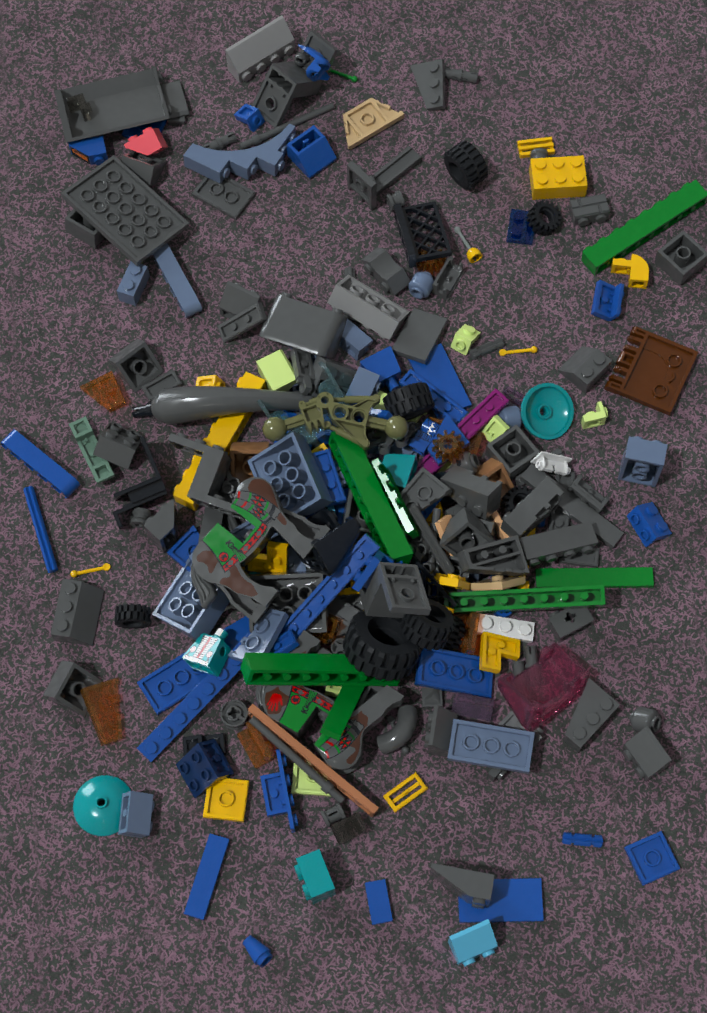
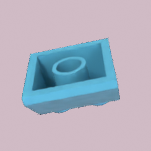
[448,919,498,967]

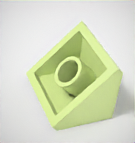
[256,350,296,391]

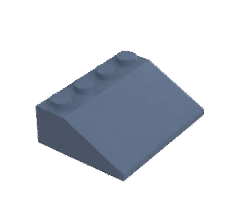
[248,432,333,517]
[152,550,230,640]

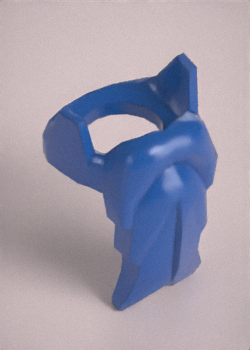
[297,44,331,81]

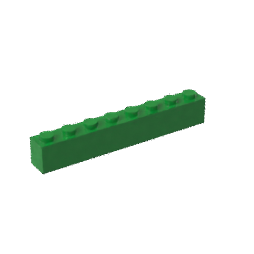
[581,179,707,276]
[328,431,414,564]
[444,585,605,614]
[240,653,400,686]

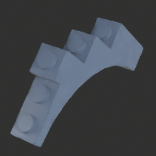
[183,123,297,184]

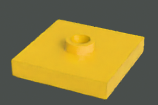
[203,778,249,822]

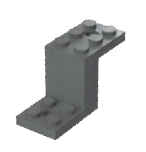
[252,30,339,128]
[168,432,247,521]
[359,562,431,618]

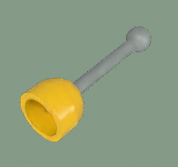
[454,226,483,263]

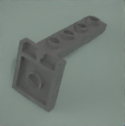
[347,146,422,211]

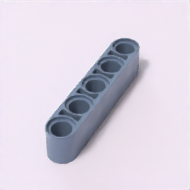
[151,243,203,318]

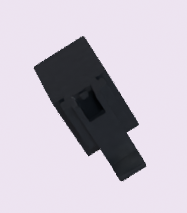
[112,436,167,529]

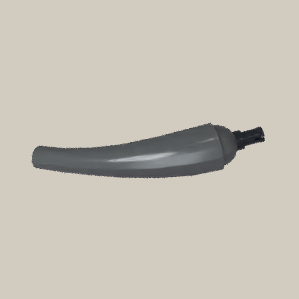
[132,386,313,425]

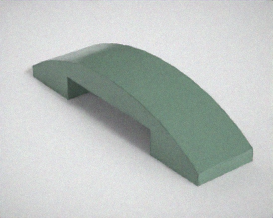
[69,416,115,484]

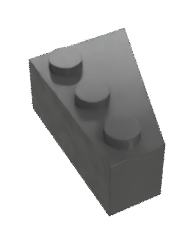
[500,476,564,538]

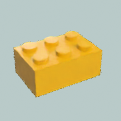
[529,155,588,200]

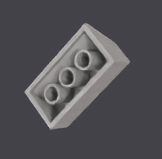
[225,15,295,83]
[327,274,410,340]

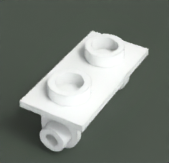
[530,451,572,476]

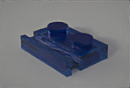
[506,209,534,246]

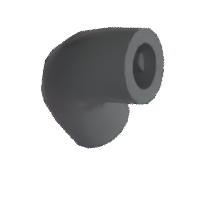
[377,705,418,755]

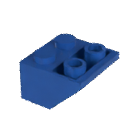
[286,125,337,179]

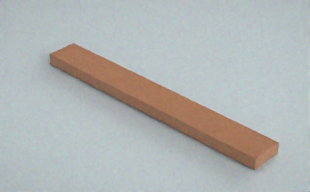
[248,704,379,817]

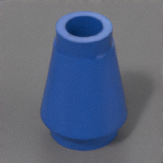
[243,935,273,967]

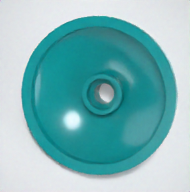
[521,383,574,440]
[73,775,131,836]

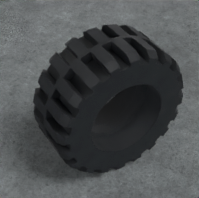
[343,609,423,681]

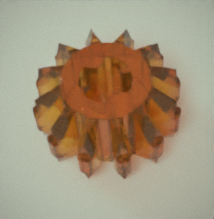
[416,244,446,275]
[432,430,464,463]

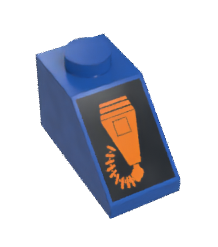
[68,135,108,165]

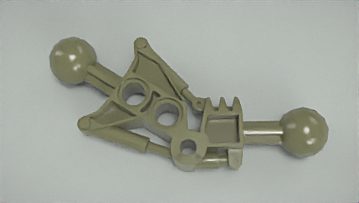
[262,392,409,450]

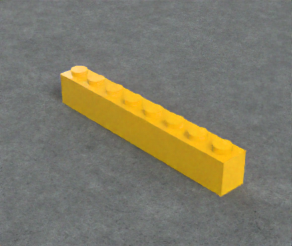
[173,372,267,511]

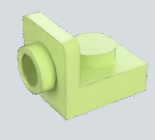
[581,401,608,429]
[481,415,510,442]

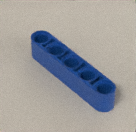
[0,429,80,499]

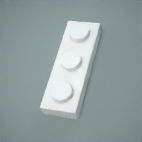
[474,613,535,643]

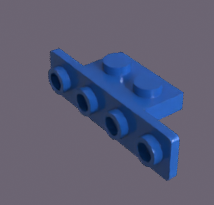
[260,749,298,833]

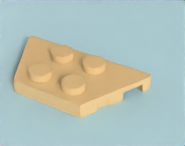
[343,98,404,150]

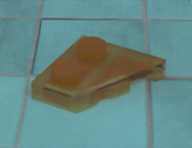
[80,371,127,412]

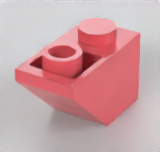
[124,127,168,156]

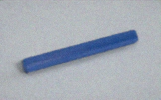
[23,486,58,573]

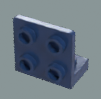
[176,739,234,798]

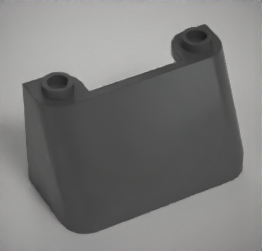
[259,292,348,358]

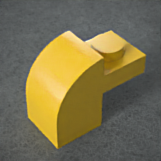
[611,254,649,289]

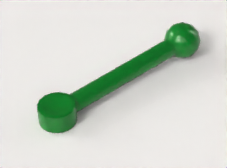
[328,67,358,83]

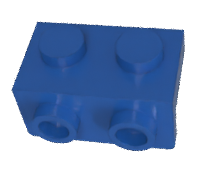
[591,280,624,321]
[627,502,672,547]
[352,550,394,592]

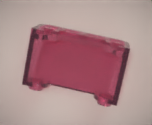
[498,642,590,732]

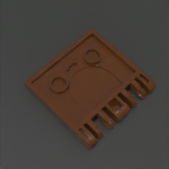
[604,326,698,416]

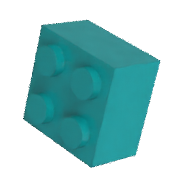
[294,849,336,904]

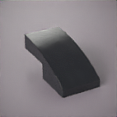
[182,733,227,757]

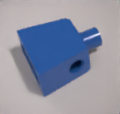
[360,346,401,392]

